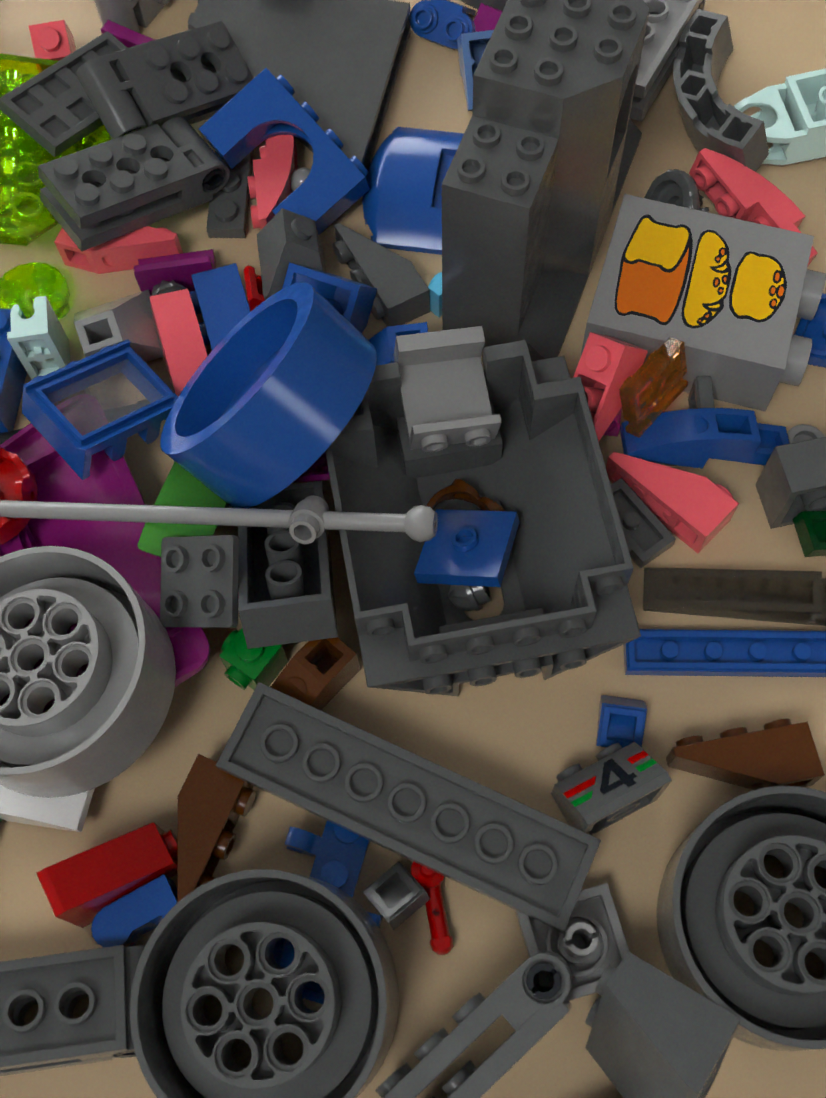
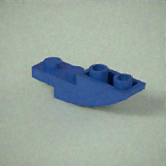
[620,408,790,469]

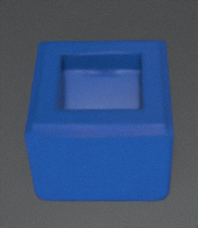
[596,695,647,748]

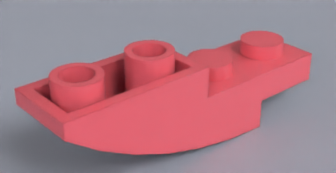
[247,134,298,230]
[689,148,818,266]

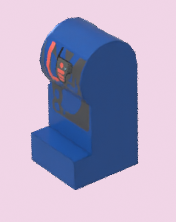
[91,874,178,947]

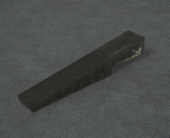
[643,567,826,626]

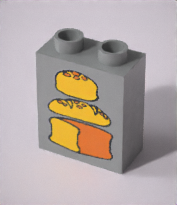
[580,194,826,411]

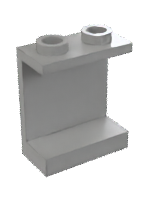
[393,326,501,452]

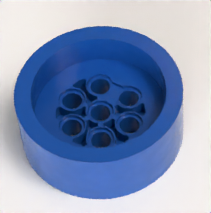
[160,282,377,508]

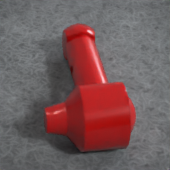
[411,862,454,955]

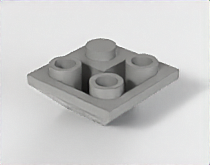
[74,290,163,362]

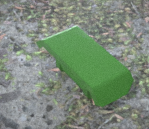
[138,462,226,557]

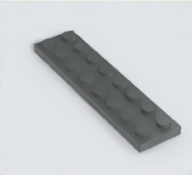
[215,682,601,932]

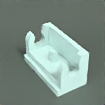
[7,296,70,380]

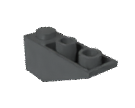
[332,223,430,326]

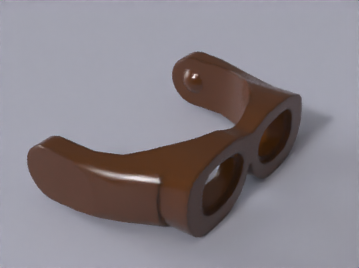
[426,478,505,511]

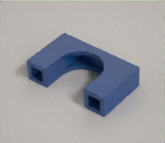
[199,68,370,235]

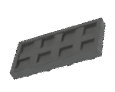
[0,31,127,157]

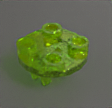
[0,262,70,319]

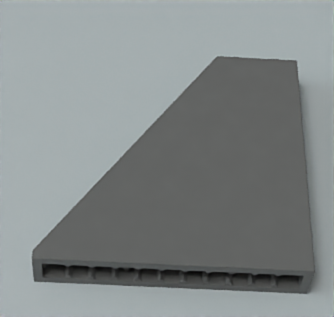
[188,0,411,177]

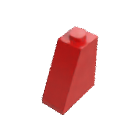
[36,822,178,928]

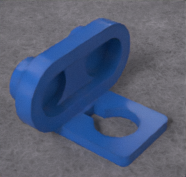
[410,0,476,49]

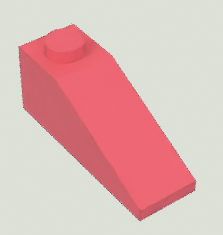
[606,452,739,554]

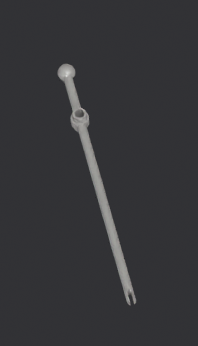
[0,495,438,544]

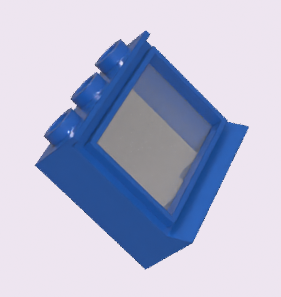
[22,339,178,480]

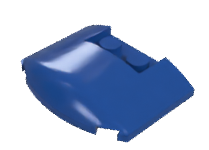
[363,127,464,255]

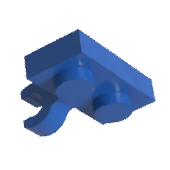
[284,821,370,898]

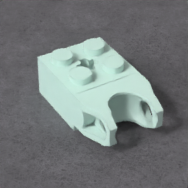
[733,68,826,165]

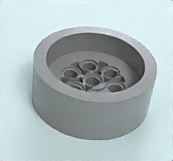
[0,546,176,798]

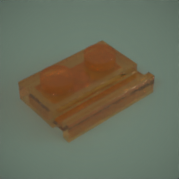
[619,337,688,438]

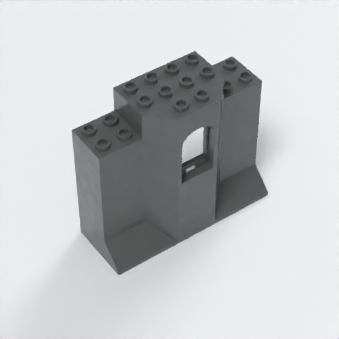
[441,0,650,361]

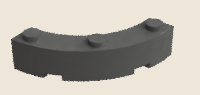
[673,9,769,172]

